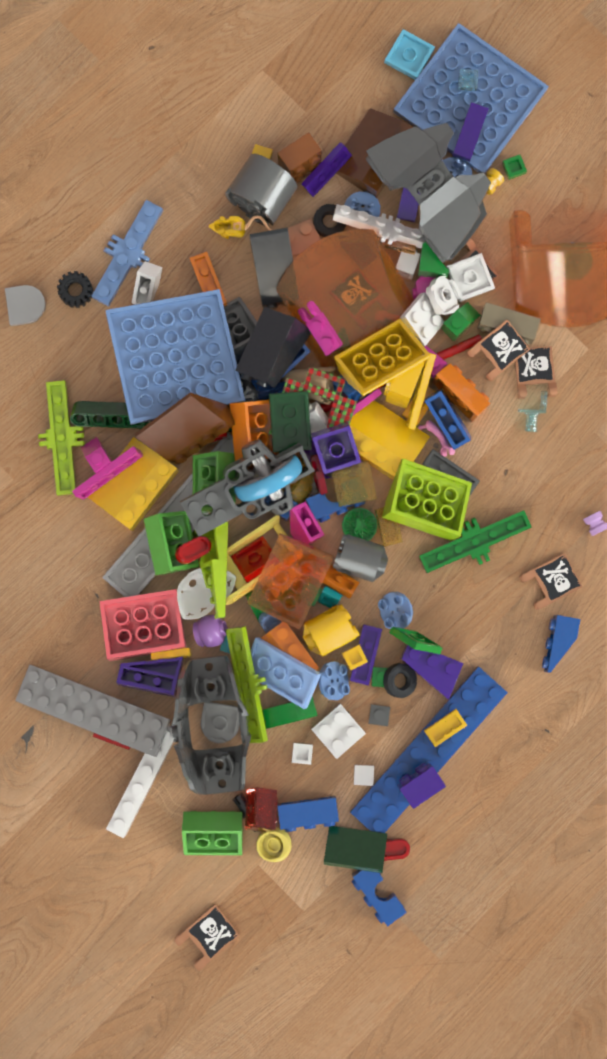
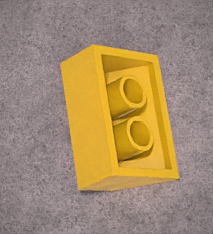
[383,362,425,409]

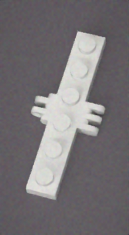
[333,204,434,252]

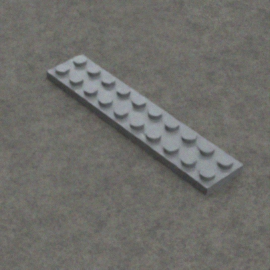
[102,433,252,597]

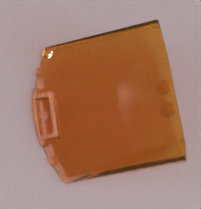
[276,229,414,368]

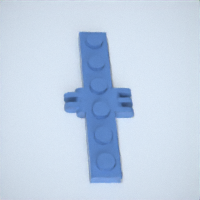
[92,200,163,307]

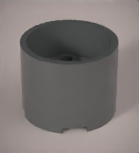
[225,154,298,226]

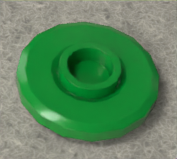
[342,508,378,541]

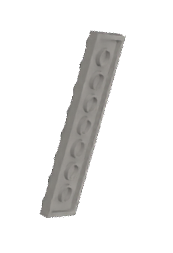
[15,665,171,757]

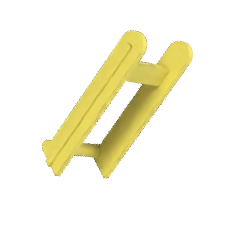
[226,515,303,605]

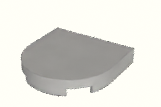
[5,285,46,326]
[201,702,240,743]

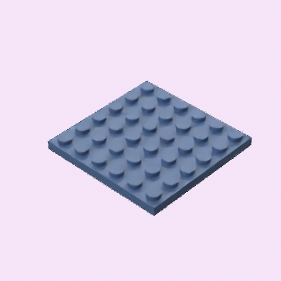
[393,23,549,174]
[105,289,245,425]

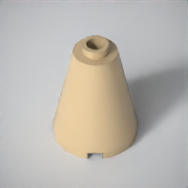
[283,366,337,405]

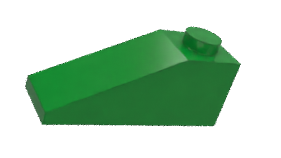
[262,697,318,729]

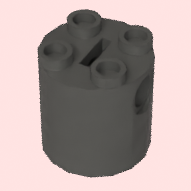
[333,534,388,582]

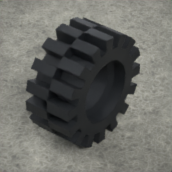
[57,271,93,308]

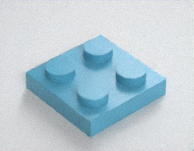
[384,29,435,80]

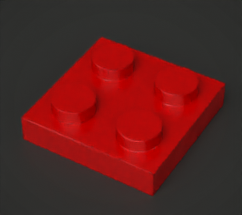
[231,536,280,582]

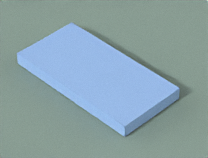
[250,637,321,709]

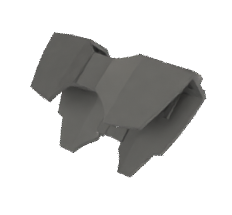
[365,123,491,262]
[171,655,251,795]

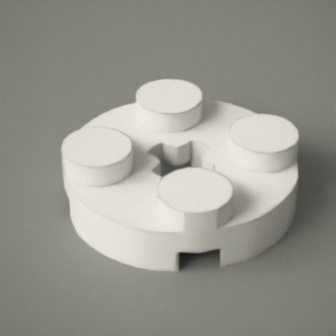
[426,276,460,315]

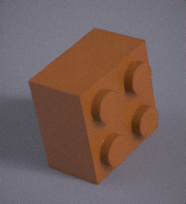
[277,132,322,183]

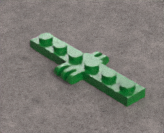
[419,510,532,574]

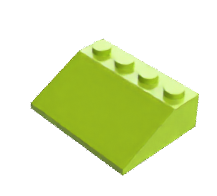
[382,459,472,541]

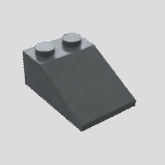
[224,297,257,364]

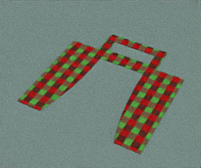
[268,367,357,436]

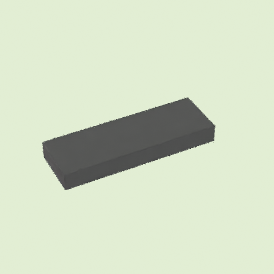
[422,449,480,496]

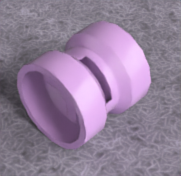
[583,511,607,536]

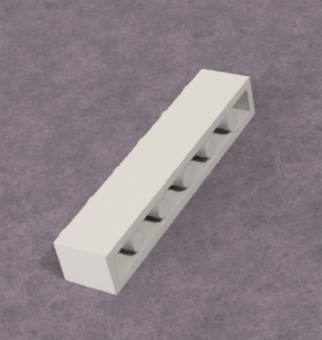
[106,724,174,838]

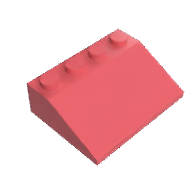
[99,589,187,661]

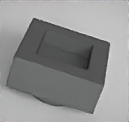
[368,704,390,726]

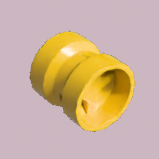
[486,168,504,195]

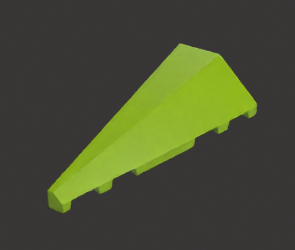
[192,522,228,619]

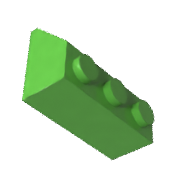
[193,451,236,513]
[144,511,199,576]
[182,811,243,855]

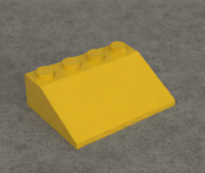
[334,319,431,396]
[350,400,430,480]
[88,437,179,531]

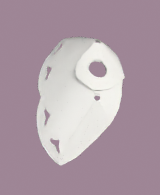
[177,568,236,619]

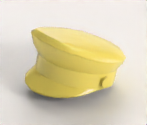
[256,827,292,862]

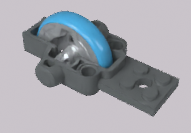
[180,439,315,536]

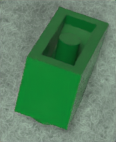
[441,302,481,341]

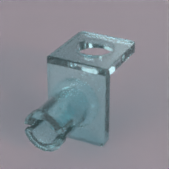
[518,391,547,432]

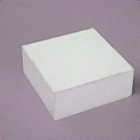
[292,743,313,765]
[354,765,374,786]

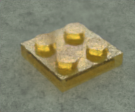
[331,461,377,507]

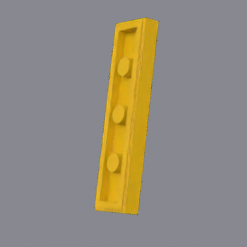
[406,352,436,430]

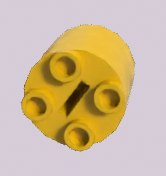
[302,604,359,657]

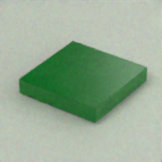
[389,626,443,654]

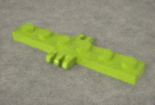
[38,380,85,496]
[226,626,268,744]

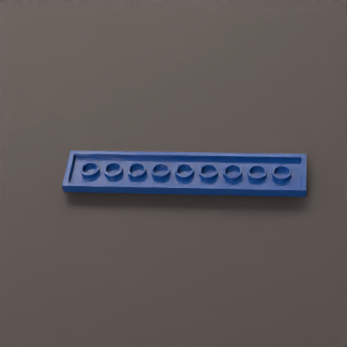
[350,667,508,833]

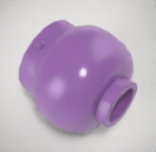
[193,615,228,647]

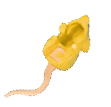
[208,215,272,239]

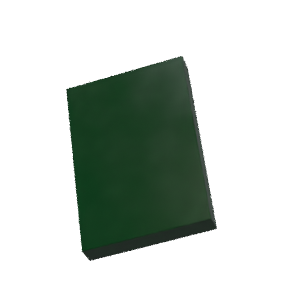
[269,391,312,452]
[324,826,387,873]

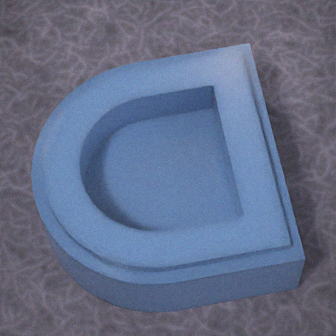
[258,610,282,633]

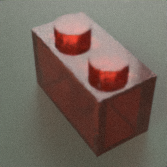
[245,787,278,832]

